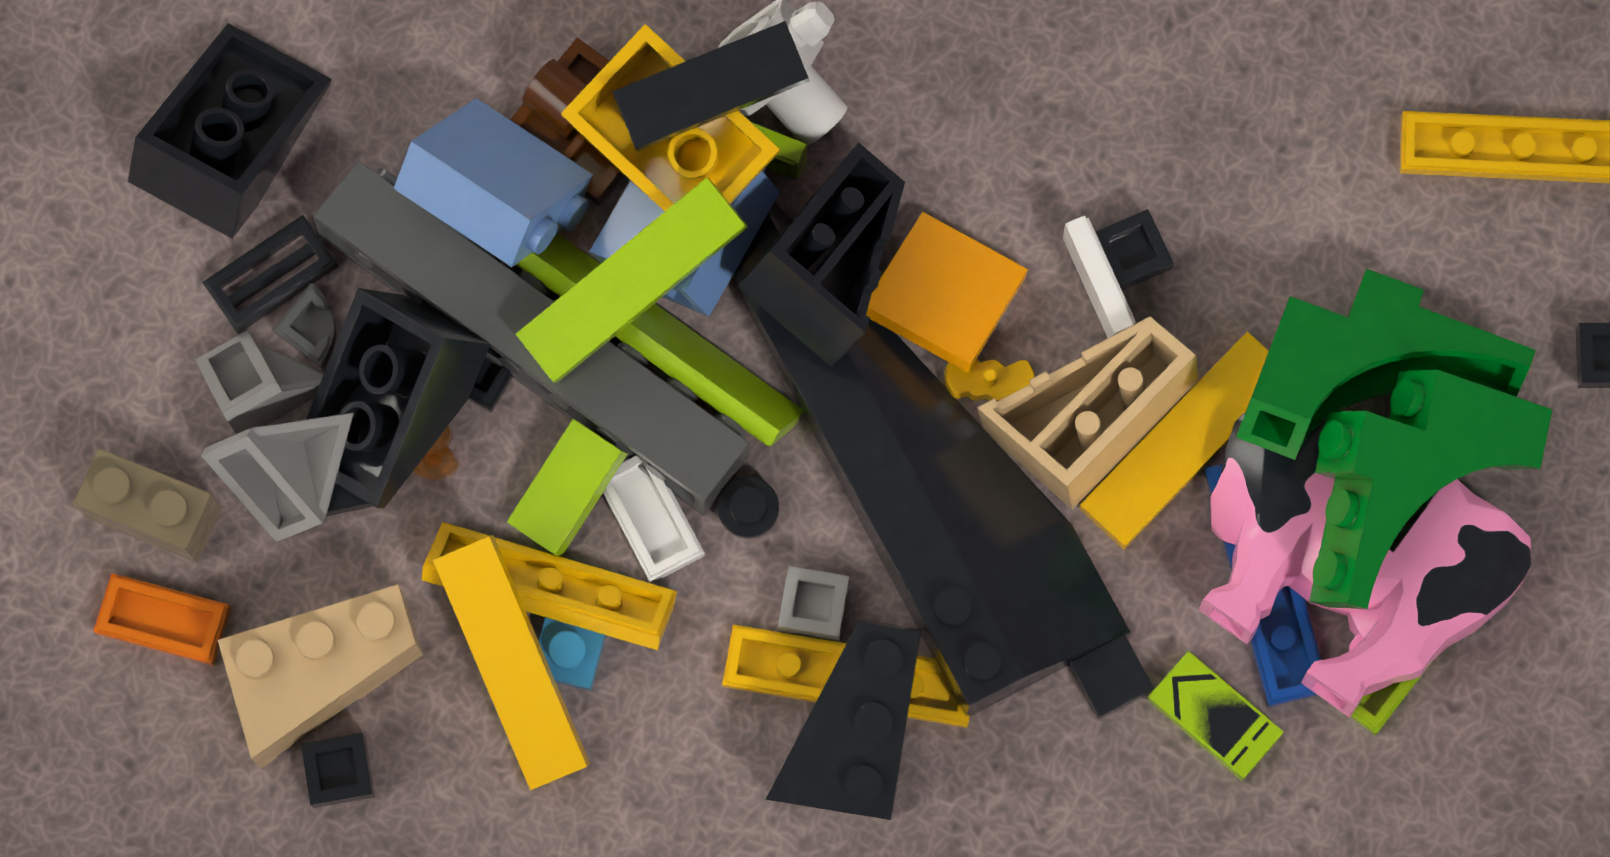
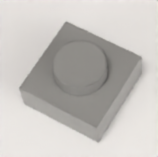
[778,566,850,641]

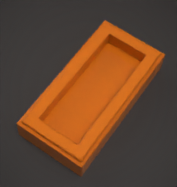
[93,573,232,666]

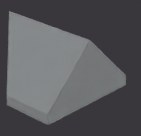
[195,330,324,434]
[201,413,354,542]

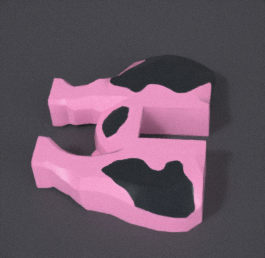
[1198,407,1531,718]

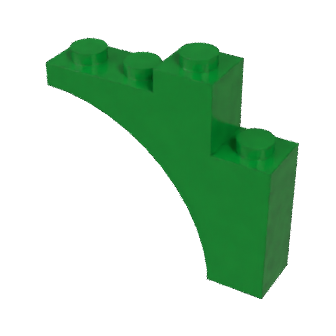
[1236,268,1536,460]
[1309,370,1553,609]

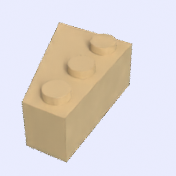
[977,316,1199,510]
[218,584,423,768]

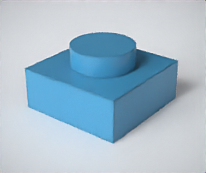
[539,617,607,691]

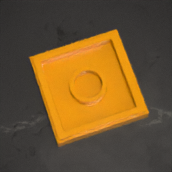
[866,211,1029,373]

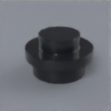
[718,477,779,539]

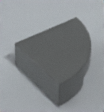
[273,283,336,369]

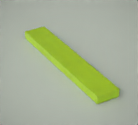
[516,234,803,447]

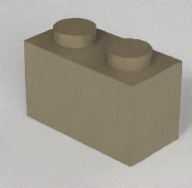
[73,448,222,563]

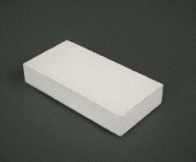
[1063,216,1136,338]
[603,455,705,583]

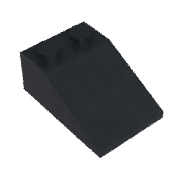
[127,23,332,239]
[306,288,490,509]

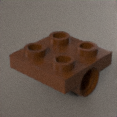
[510,37,624,206]

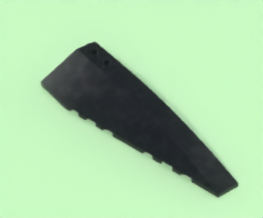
[731,202,1131,717]

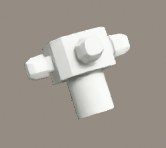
[718,0,848,146]

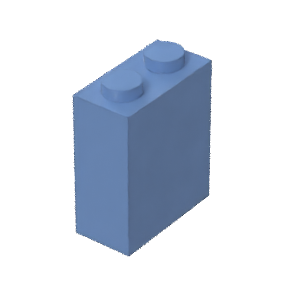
[393,98,593,267]
[589,167,780,317]

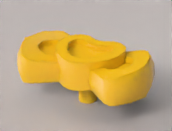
[944,359,1035,402]

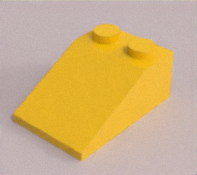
[561,24,781,212]

